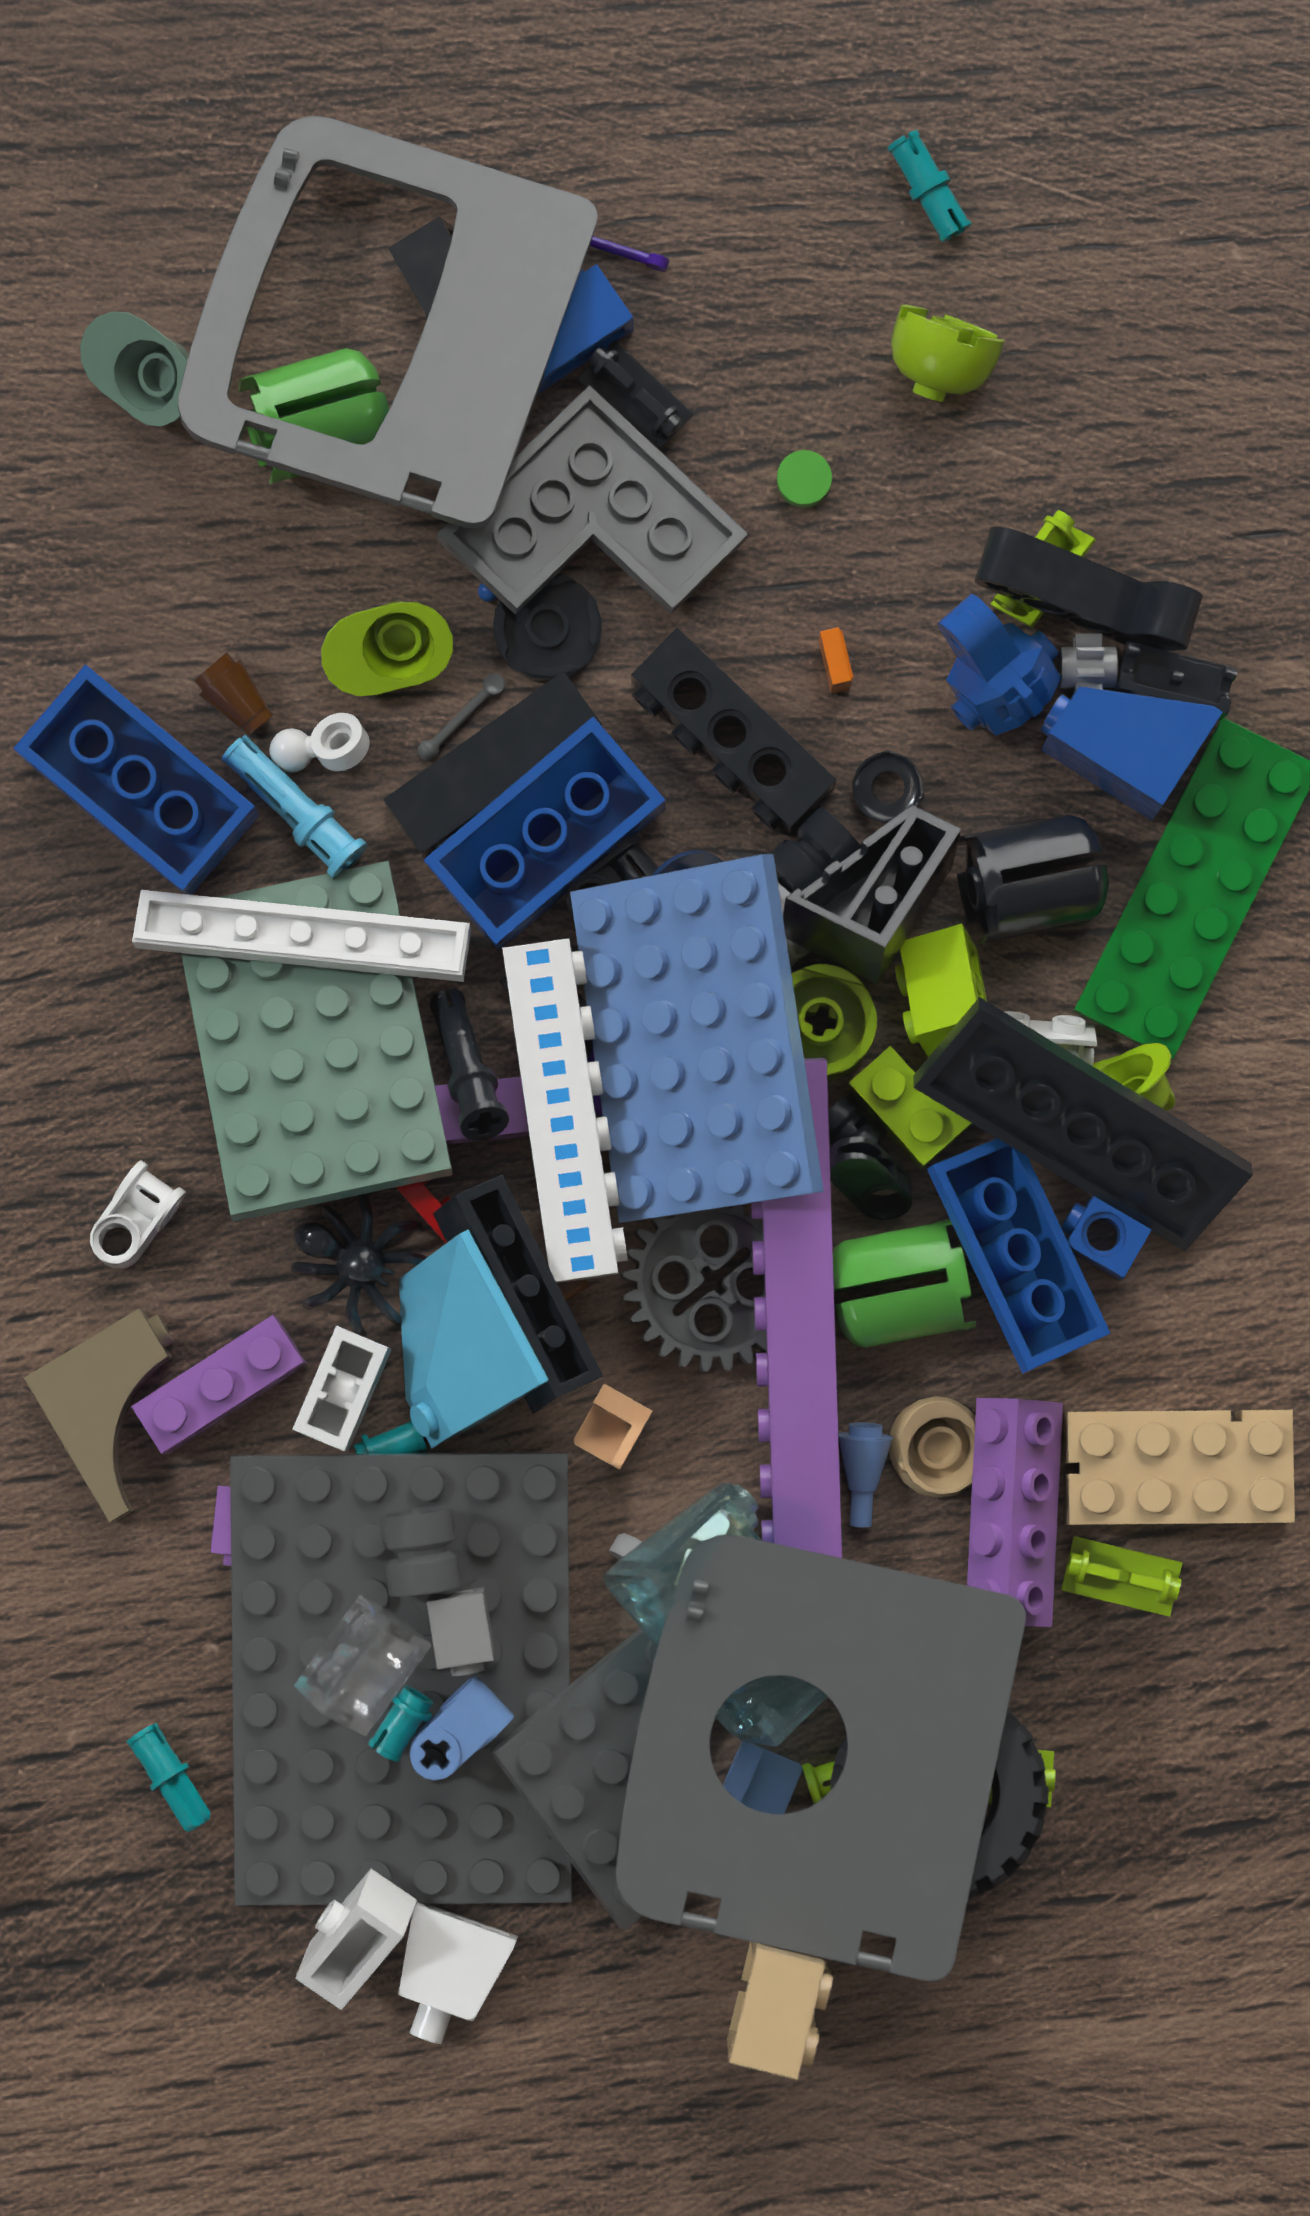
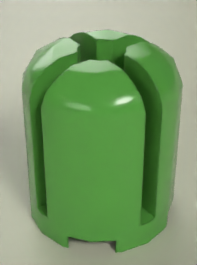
[238,348,390,484]
[833,1219,976,1348]

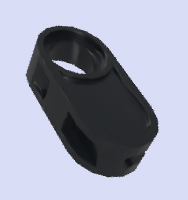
[829,1136,912,1220]

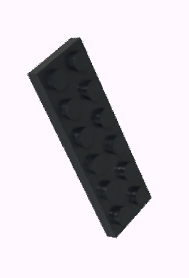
[913,997,1253,1251]

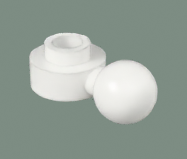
[269,713,370,773]

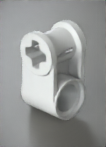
[90,1160,187,1269]

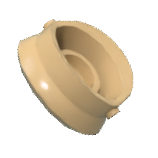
[889,1396,976,1498]

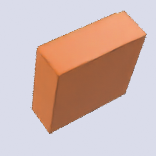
[818,627,854,694]

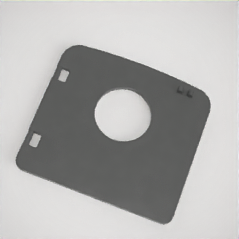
[616,1535,1026,1981]

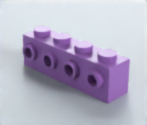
[967,1398,1063,1627]

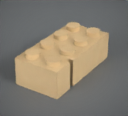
[1063,1410,1295,1525]
[727,1941,833,2080]

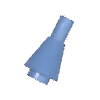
[838,1422,893,1527]

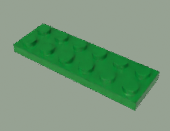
[1072,718,1310,1061]

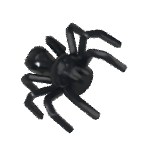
[290,1194,428,1337]

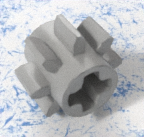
[1058,633,1117,695]

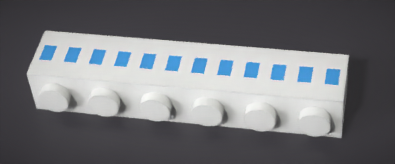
[502,938,628,1283]

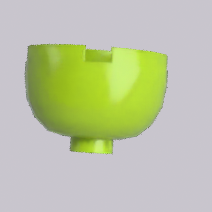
[891,305,1005,402]

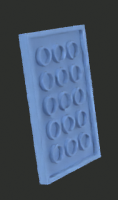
[570,854,824,1223]

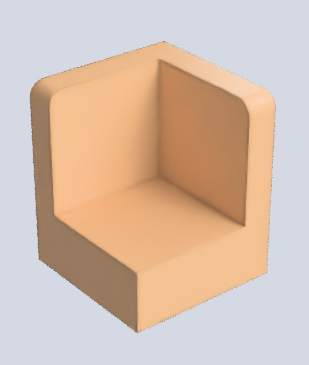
[574,1384,653,1470]

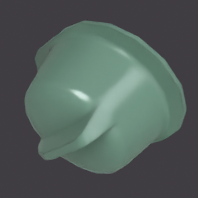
[80,311,189,426]

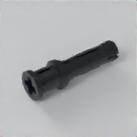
[429,989,509,1140]

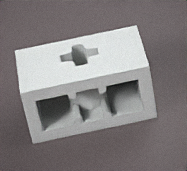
[292,1326,392,1452]

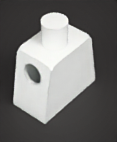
[399,1902,518,2044]

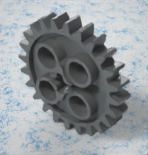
[620,1204,767,1373]

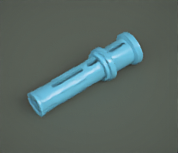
[222,735,368,879]

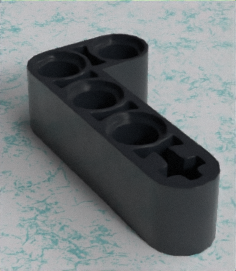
[975,526,1203,651]

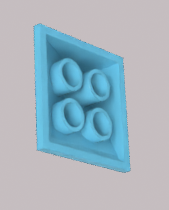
[398,1230,549,1448]

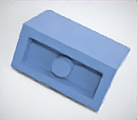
[723,1739,803,1814]

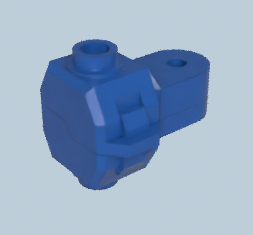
[937,593,1061,736]

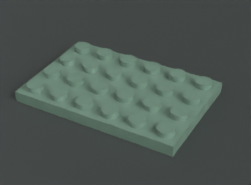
[181,861,453,1222]

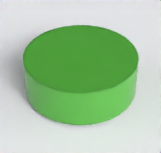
[777,450,832,508]

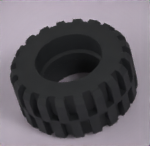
[830,1708,1048,1899]

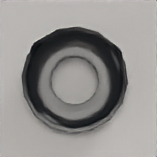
[852,750,924,823]

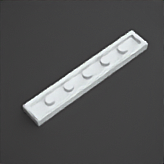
[132,890,471,982]

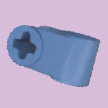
[410,1675,515,1780]

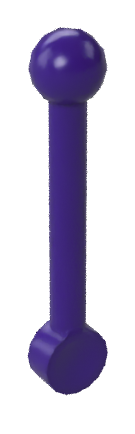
[590,236,670,272]

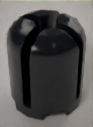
[957,815,1109,943]

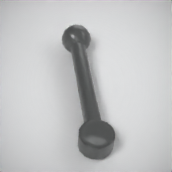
[417,673,505,761]

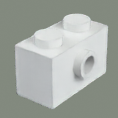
[295,1869,417,2010]

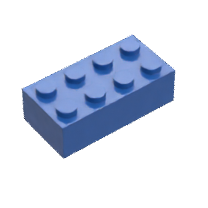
[13,664,260,895]

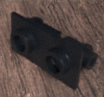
[577,340,694,451]

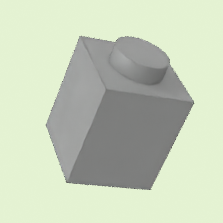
[427,1587,495,1676]

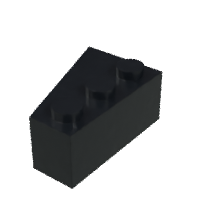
[783,805,961,984]

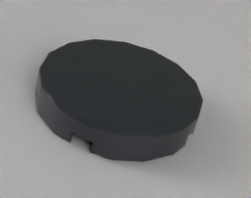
[493,574,602,683]

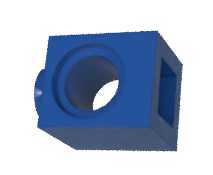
[1061,1196,1152,1281]

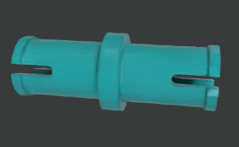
[887,130,972,243]

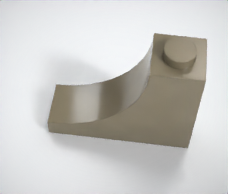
[24,1308,175,1522]

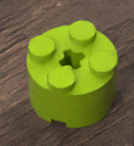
[791,964,877,1081]

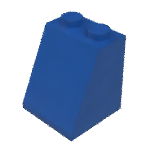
[1040,686,1223,821]

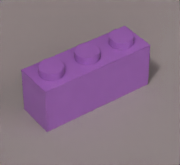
[131,1315,308,1455]

